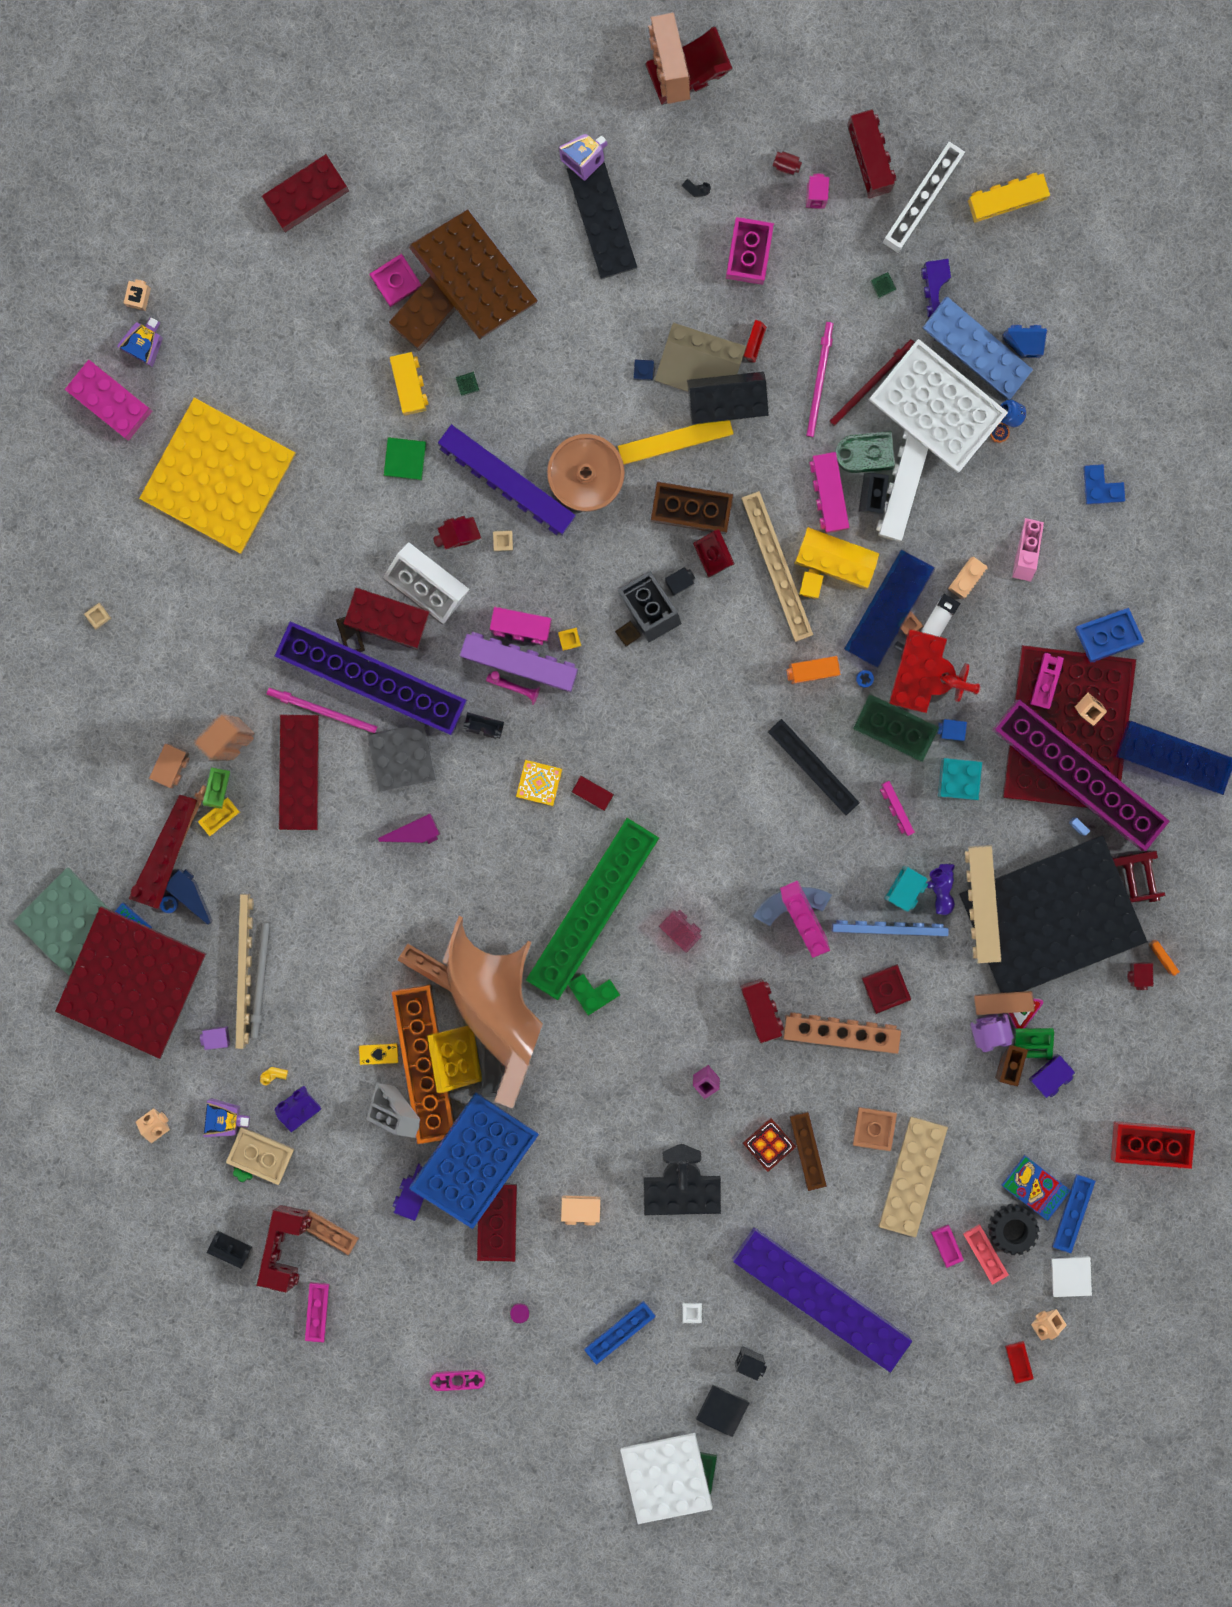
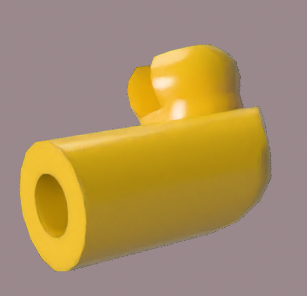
[260,1067,288,1086]

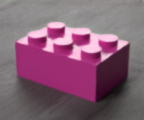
[725,217,774,285]
[490,607,552,646]

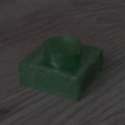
[870,272,896,299]
[455,371,480,397]

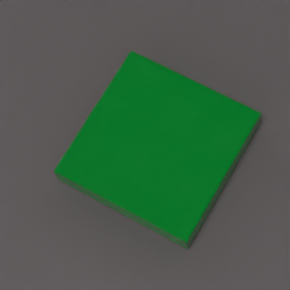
[384,437,426,481]

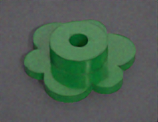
[233,1167,253,1182]

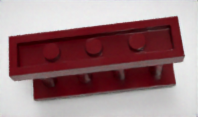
[1113,850,1165,903]

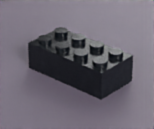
[687,371,769,424]

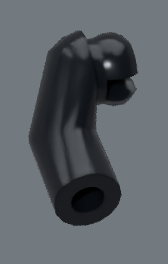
[682,179,711,197]

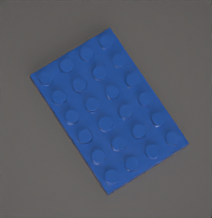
[409,1092,539,1229]

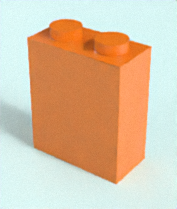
[786,656,841,684]

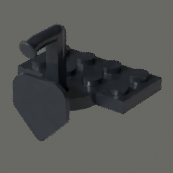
[644,1144,721,1215]

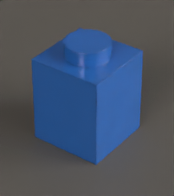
[937,719,967,741]

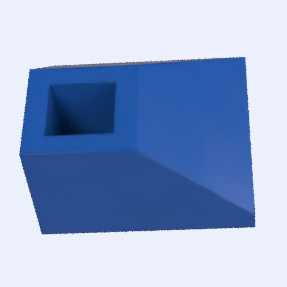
[1002,325,1047,358]

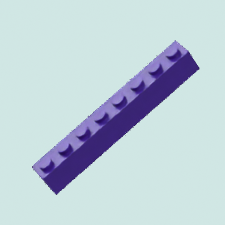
[438,424,576,536]

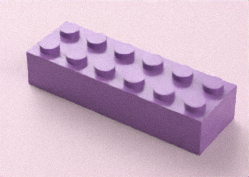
[460,632,578,692]

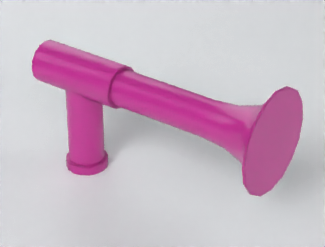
[486,671,540,705]

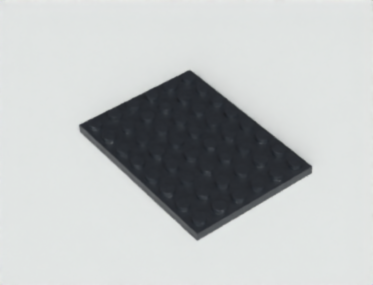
[959,835,1148,993]

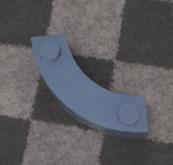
[752,887,832,926]

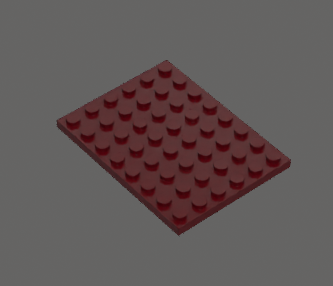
[1002,645,1137,808]

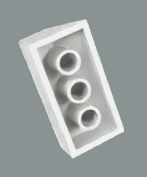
[383,542,469,624]

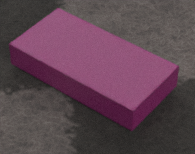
[931,1224,964,1268]

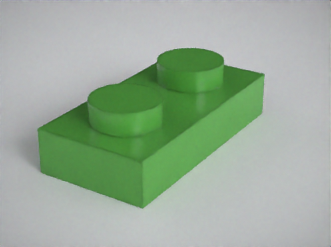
[203,767,230,809]

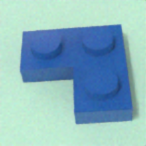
[1083,464,1125,505]

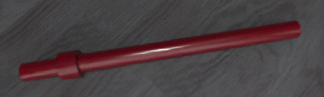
[829,339,915,426]

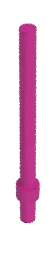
[806,322,834,437]
[266,688,377,734]

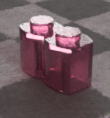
[658,909,702,953]

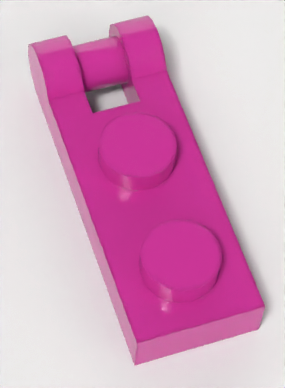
[1030,653,1064,710]

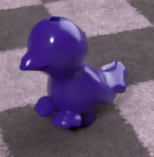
[927,863,955,915]

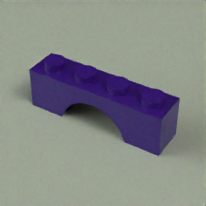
[921,259,951,341]

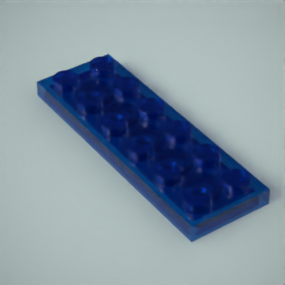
[844,549,935,668]
[1116,721,1232,795]

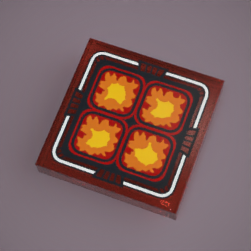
[742,1118,796,1172]

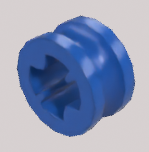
[856,670,874,688]
[160,896,178,913]

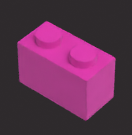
[806,174,829,209]

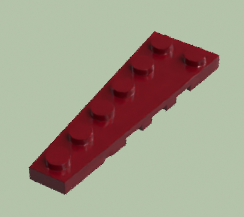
[129,794,197,909]

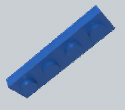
[1052,1174,1096,1253]
[584,1300,656,1365]

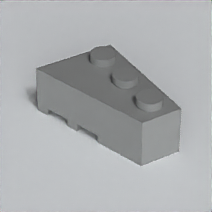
[367,1083,420,1138]

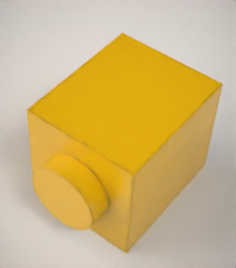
[798,569,824,599]

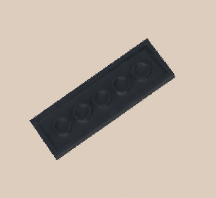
[566,162,637,280]

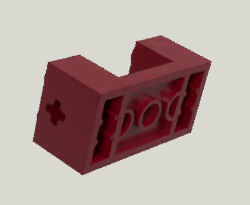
[256,1205,312,1293]

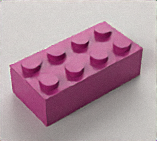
[65,360,152,441]

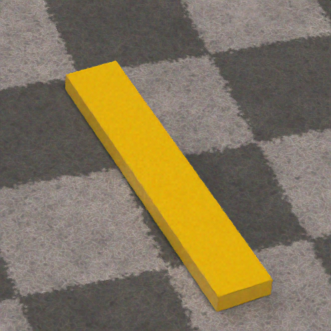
[618,420,734,465]

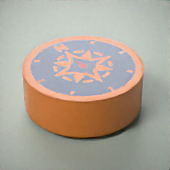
[990,423,1010,443]

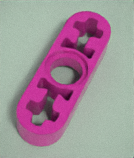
[430,1370,486,1391]

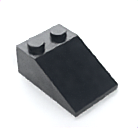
[618,571,682,643]

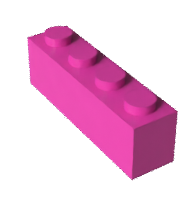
[809,452,849,534]
[780,880,830,958]

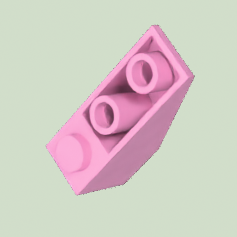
[1012,518,1044,582]

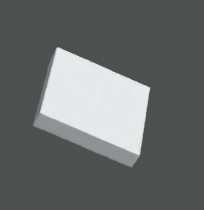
[1051,1256,1092,1297]

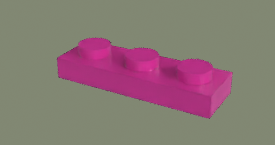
[880,781,915,836]
[305,1282,329,1343]

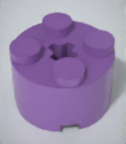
[970,1013,1014,1052]

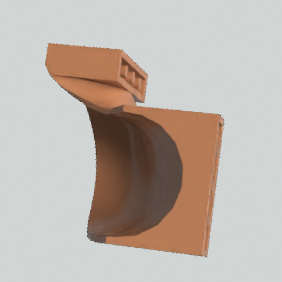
[443,916,543,1108]

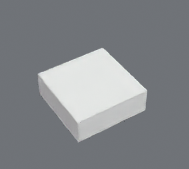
[682,1303,702,1323]

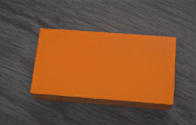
[1149,940,1180,976]

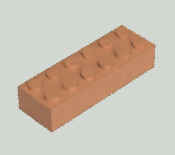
[194,714,255,761]

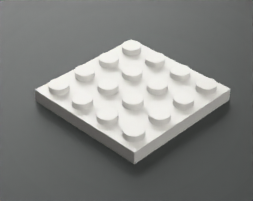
[620,1433,713,1524]

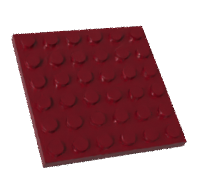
[55,906,207,1059]

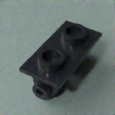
[463,712,504,740]

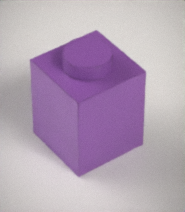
[200,1026,230,1050]

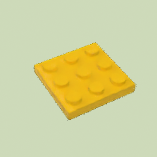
[427,1025,482,1093]

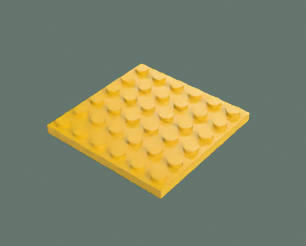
[139,398,296,554]

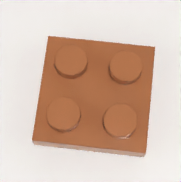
[853,1107,897,1151]

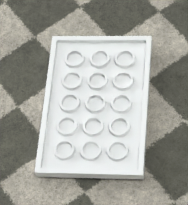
[869,339,1008,473]

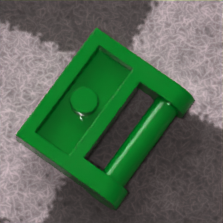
[1014,1028,1055,1060]

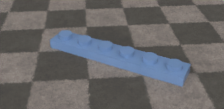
[831,920,949,936]

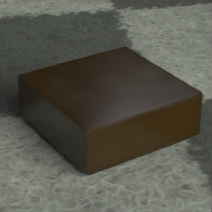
[615,620,641,647]

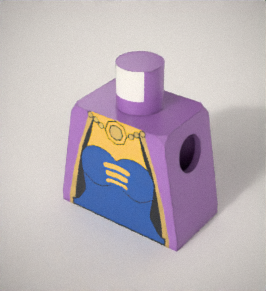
[559,134,608,180]
[117,317,163,367]
[204,1098,250,1137]

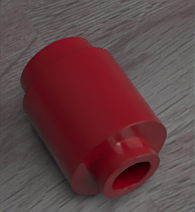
[773,151,802,176]

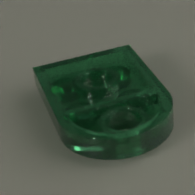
[836,431,895,473]

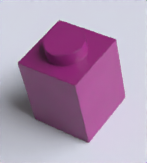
[693,1065,720,1099]

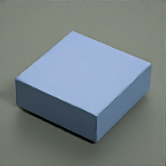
[1069,817,1090,836]

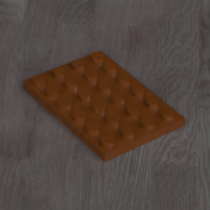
[409,210,538,340]

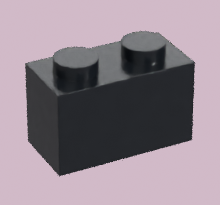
[859,472,889,514]
[734,1346,767,1381]

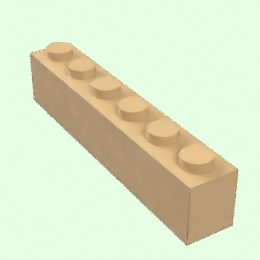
[965,845,1001,963]

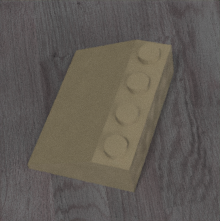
[655,322,746,392]

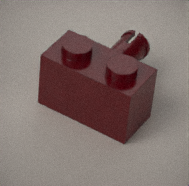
[433,516,481,550]

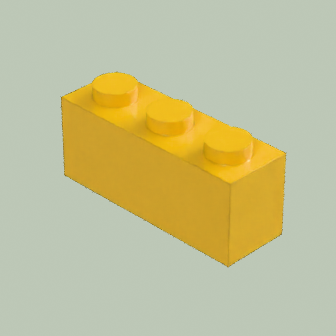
[390,352,429,416]

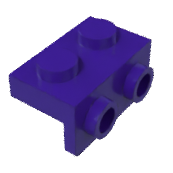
[274,1086,322,1133]

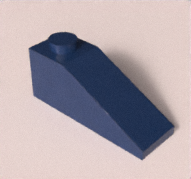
[166,869,213,925]

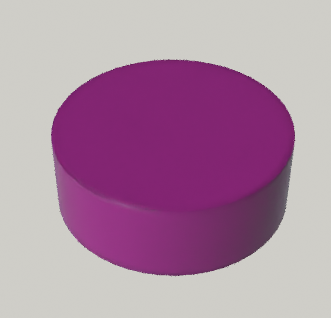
[510,1303,529,1323]

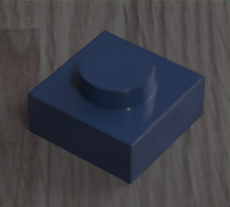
[634,359,654,381]

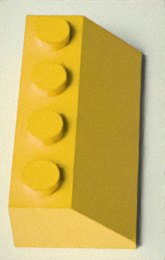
[794,527,879,589]

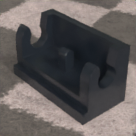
[206,1231,252,1269]

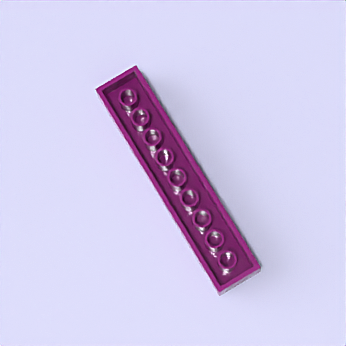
[992,700,1170,851]

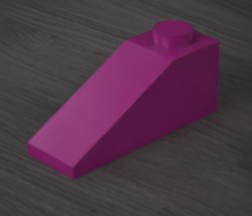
[378,813,441,844]

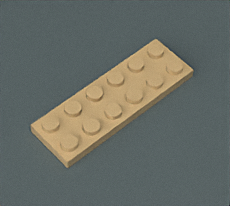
[879,1116,948,1238]

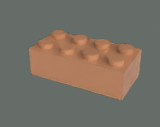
[648,12,690,104]

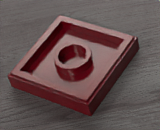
[693,529,735,578]
[862,964,911,1014]

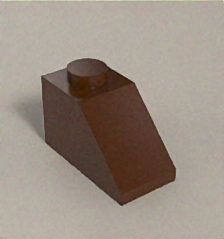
[995,1045,1028,1087]

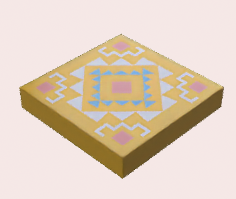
[516,760,562,806]

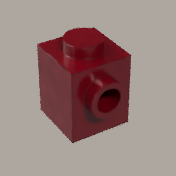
[1127,962,1154,990]

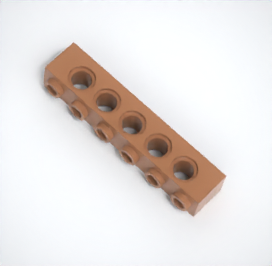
[783,1012,901,1054]

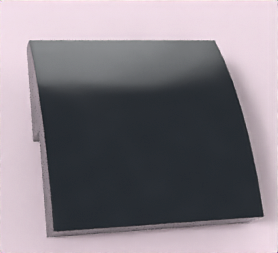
[696,1385,749,1437]

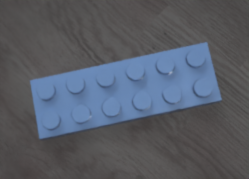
[922,297,1033,400]

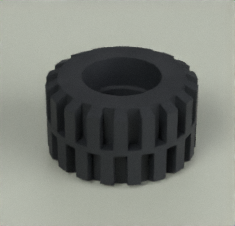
[988,1204,1040,1256]

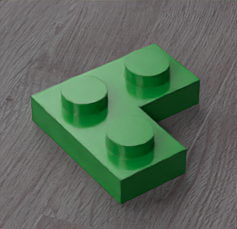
[568,973,620,1016]

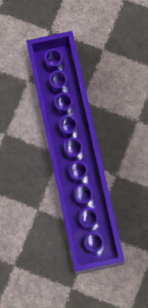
[274,621,468,735]
[732,1227,913,1373]

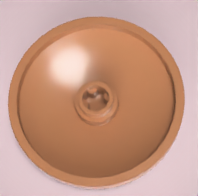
[547,434,624,512]

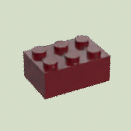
[740,978,784,1043]

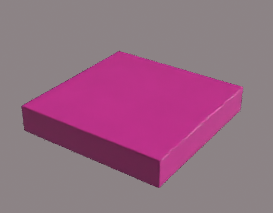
[369,253,421,307]

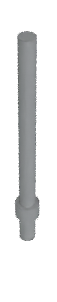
[250,923,270,1038]

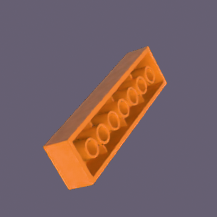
[391,984,455,1144]

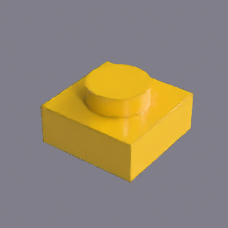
[558,627,581,651]

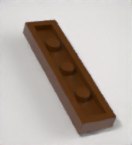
[790,1111,827,1191]

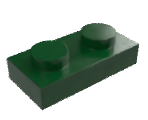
[700,1452,717,1495]

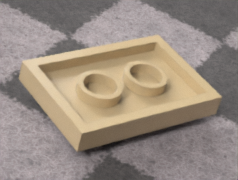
[226,1127,294,1185]

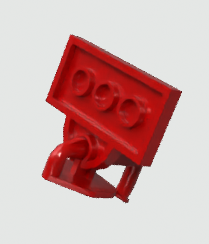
[889,629,980,713]

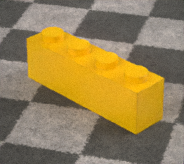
[968,173,1050,223]

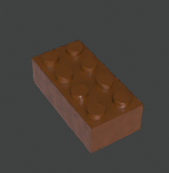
[389,276,456,351]
[650,482,733,535]

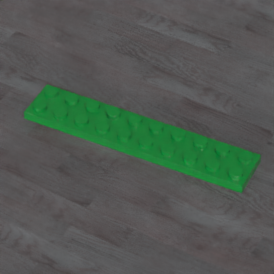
[526,818,659,1000]

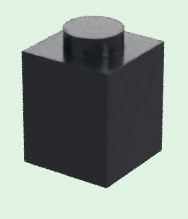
[664,567,695,596]

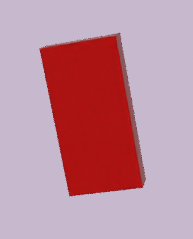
[743,320,767,363]
[1005,1341,1034,1384]

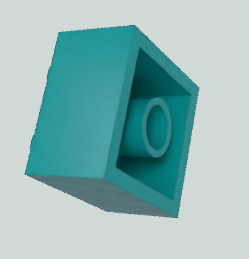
[938,758,982,800]
[884,866,928,912]

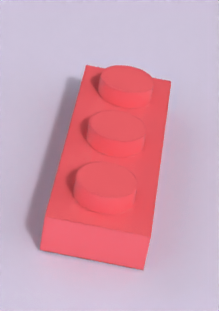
[963,1224,1009,1285]

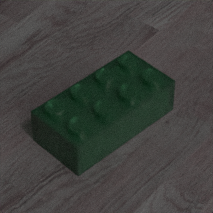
[851,694,939,762]

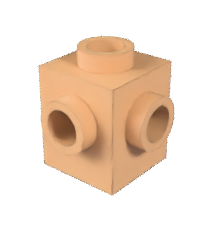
[136,1108,170,1143]
[1031,1309,1066,1341]

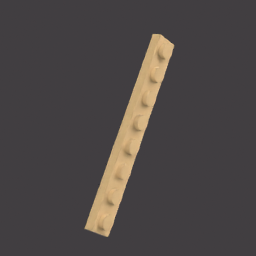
[741,491,813,642]
[236,894,254,1049]

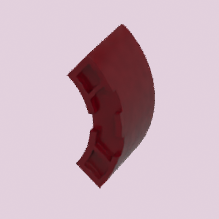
[645,26,733,105]

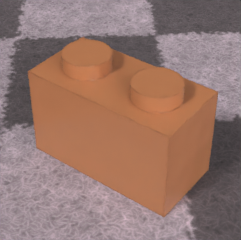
[149,743,190,788]

